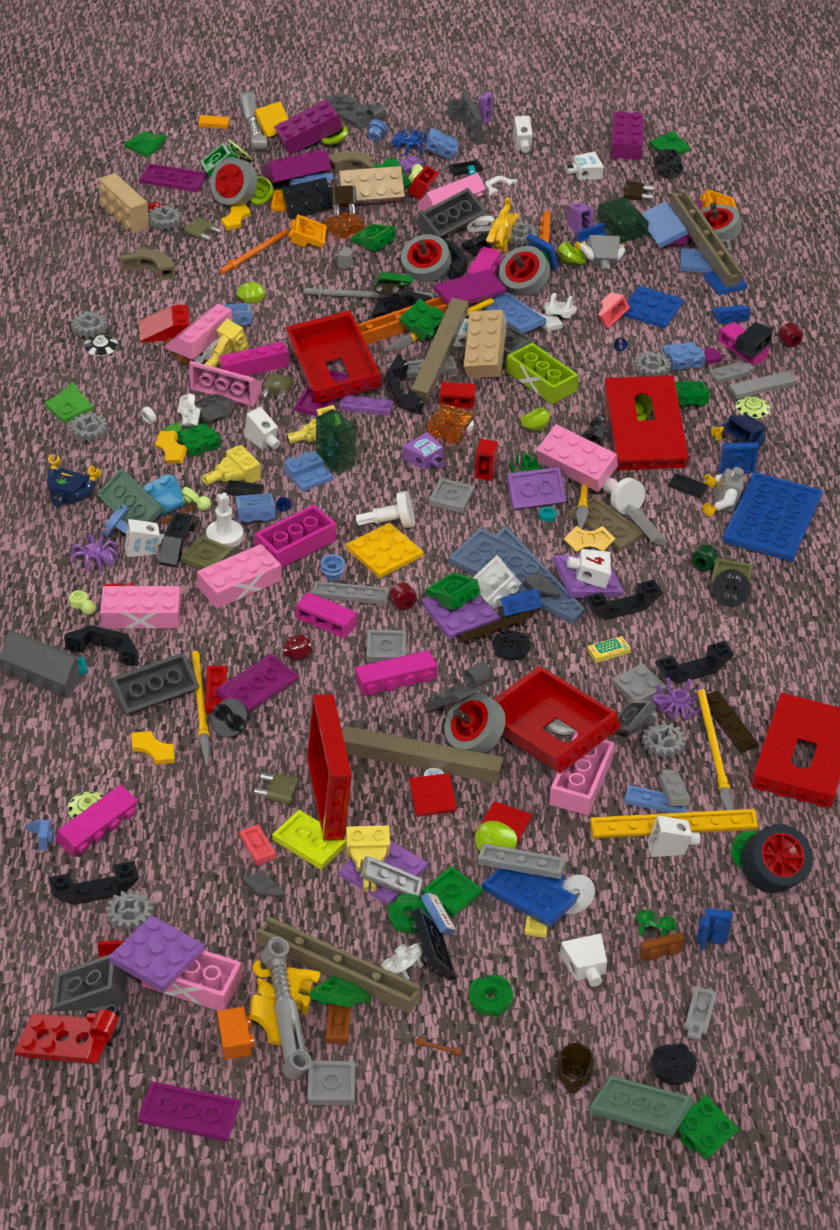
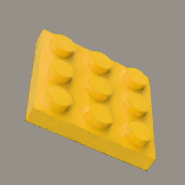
[346,522,424,578]

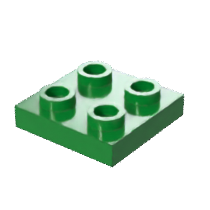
[677,1095,739,1161]

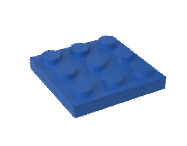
[622,286,684,329]

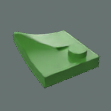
[44,382,93,424]

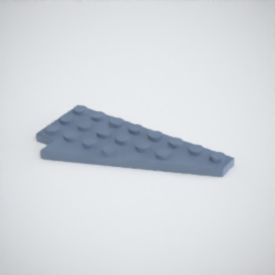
[448,526,585,625]

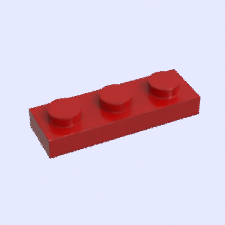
[205,666,227,714]

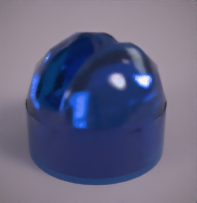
[614,337,627,351]
[276,497,292,512]

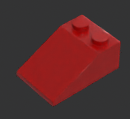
[139,304,190,342]

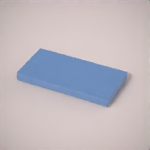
[638,201,688,248]
[483,292,546,334]

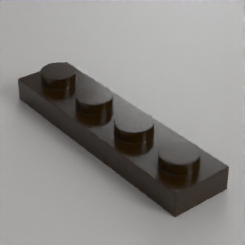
[456,610,532,644]
[706,691,758,753]

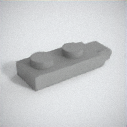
[709,362,755,384]
[658,770,691,806]
[684,986,717,1041]

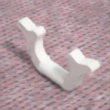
[485,176,517,196]

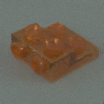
[321,211,365,240]
[427,403,474,444]

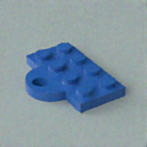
[482,868,577,927]

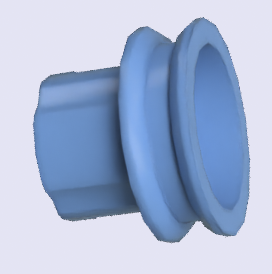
[367,119,388,141]
[321,554,345,581]

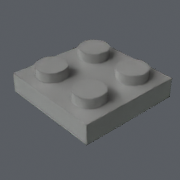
[428,478,474,514]
[366,629,406,662]
[611,663,667,700]
[308,1061,355,1105]

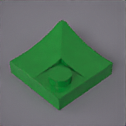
[124,131,167,158]
[649,131,691,155]
[374,272,414,286]
[310,976,371,1007]

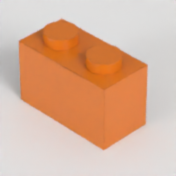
[217,1007,255,1060]

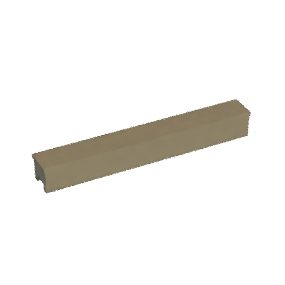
[669,190,742,287]
[411,297,468,405]
[343,726,504,784]
[256,916,421,1014]

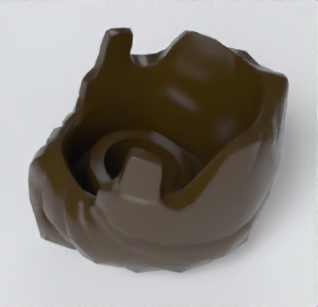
[556,1041,594,1094]

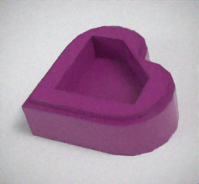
[704,347,723,364]

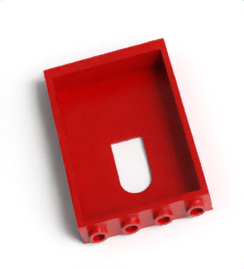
[286,310,382,404]
[603,375,689,471]
[493,665,621,774]
[751,692,840,809]
[307,694,352,841]

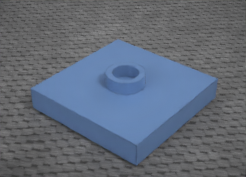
[680,248,713,273]

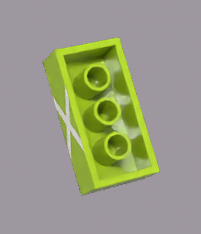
[506,343,579,404]

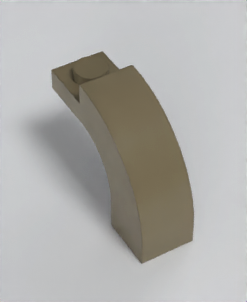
[328,151,374,175]
[120,249,175,281]

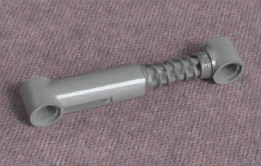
[239,92,267,151]
[261,937,311,1080]

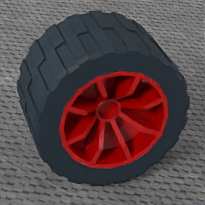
[740,824,813,893]

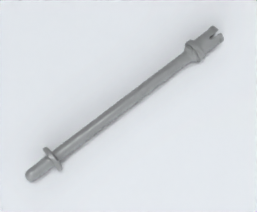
[303,285,434,299]

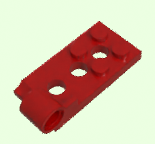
[14,1009,119,1064]

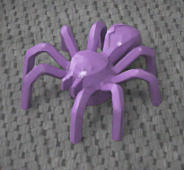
[72,534,119,572]
[652,678,702,720]

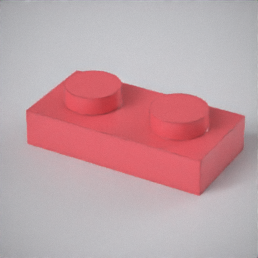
[239,824,276,866]

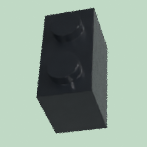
[736,322,773,359]

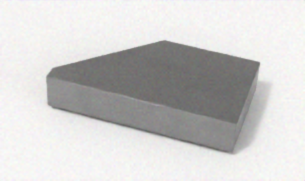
[524,573,560,599]
[244,869,285,899]

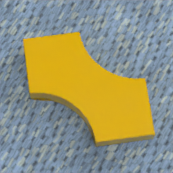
[221,204,251,231]
[155,431,187,464]
[563,526,616,552]
[131,731,175,765]
[249,995,281,1046]

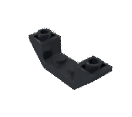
[443,239,467,279]
[372,291,432,319]
[386,354,424,415]
[159,512,200,568]
[585,579,662,620]
[64,625,139,666]
[655,641,734,684]
[49,861,139,905]

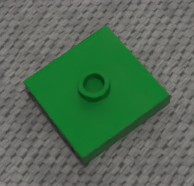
[422,866,483,918]

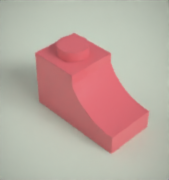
[598,292,630,329]

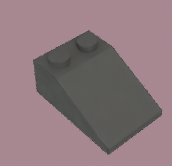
[52,954,128,1011]

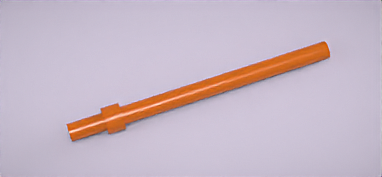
[219,229,289,275]

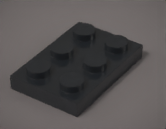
[281,177,333,219]
[412,907,457,981]

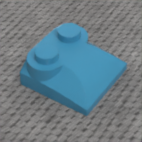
[143,474,185,519]

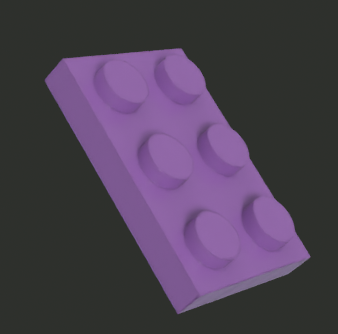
[506,467,567,510]

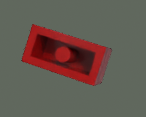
[408,165,439,200]
[439,382,476,409]
[474,439,498,481]

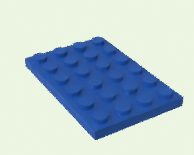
[722,472,823,562]

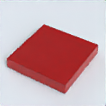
[408,773,457,817]
[480,801,532,846]

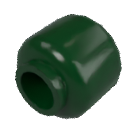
[691,544,718,572]

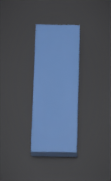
[624,785,687,813]

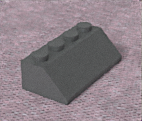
[416,188,487,238]
[0,630,80,698]
[108,652,200,715]

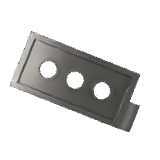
[448,89,482,145]
[323,92,386,129]
[423,662,492,711]

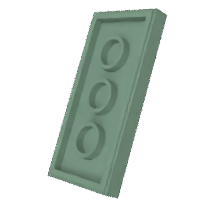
[97,468,164,524]
[588,1076,693,1137]

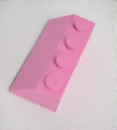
[416,173,486,211]
[165,304,232,360]
[189,361,262,406]

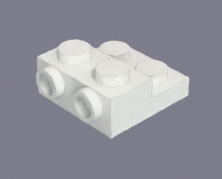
[473,555,522,609]

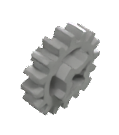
[148,205,182,231]
[509,221,539,247]
[71,311,108,338]
[634,351,671,376]
[69,412,108,443]
[642,722,687,760]
[106,890,154,933]

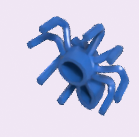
[391,129,427,155]

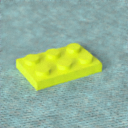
[272,810,346,870]

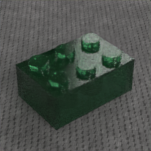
[597,197,649,243]
[315,409,356,475]

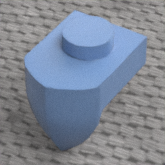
[25,820,54,850]

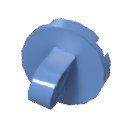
[102,504,129,538]

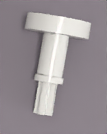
[602,478,645,515]
[356,491,415,529]
[206,493,243,548]

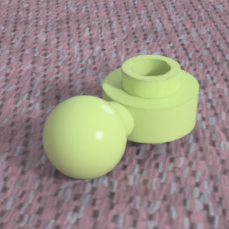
[408,164,423,183]
[182,487,211,511]
[69,590,97,615]

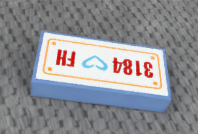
[421,892,456,935]

